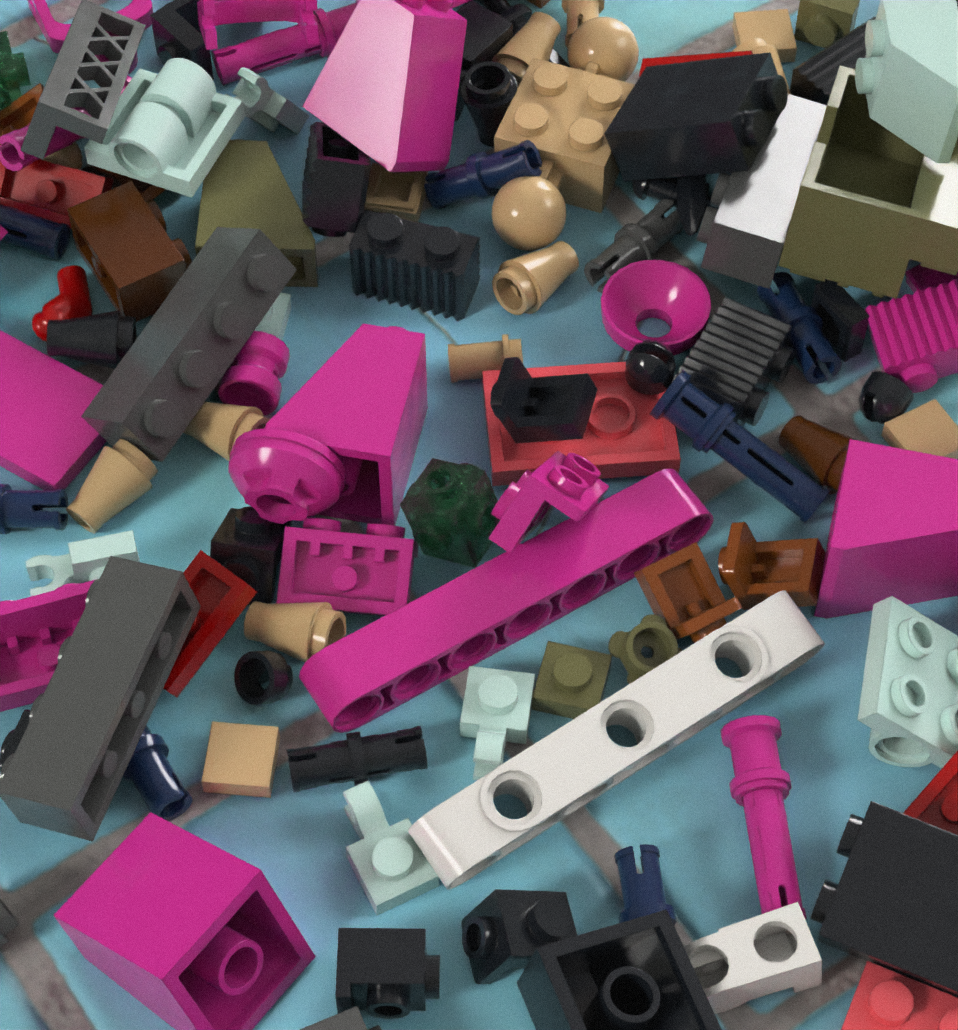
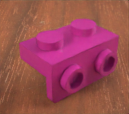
[488,451,609,553]
[0,580,95,712]

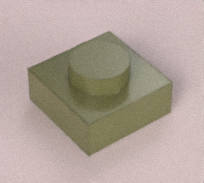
[794,0,860,48]
[532,641,612,719]

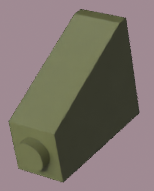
[195,139,319,287]

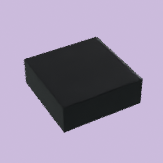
[811,279,870,362]

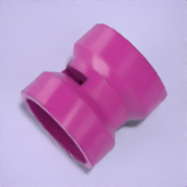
[218,331,290,415]

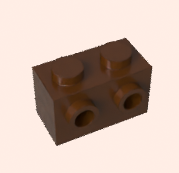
[67,181,192,322]

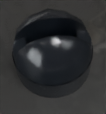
[625,340,676,395]
[858,371,914,424]
[234,650,293,705]

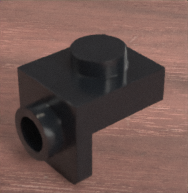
[150,0,214,80]
[490,357,598,443]
[210,506,292,605]
[461,889,577,984]

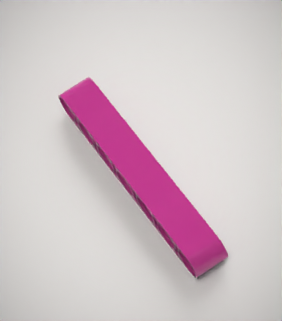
[299,468,714,733]

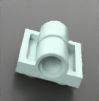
[84,58,245,198]
[858,596,958,769]

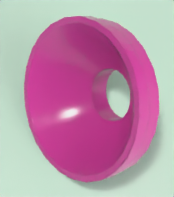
[601,260,711,355]
[228,428,347,524]

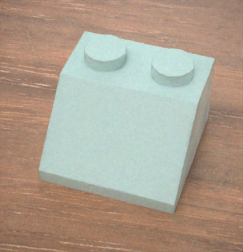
[855,0,958,164]

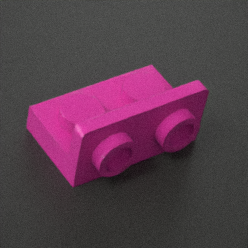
[276,517,419,616]

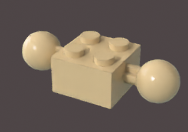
[491,17,639,251]

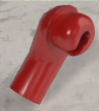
[32,265,93,342]

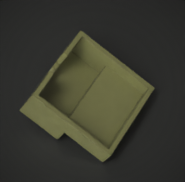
[778,65,958,299]

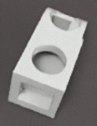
[684,902,822,1014]

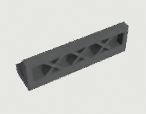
[20,0,146,160]

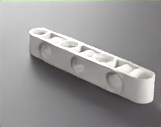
[408,590,825,890]

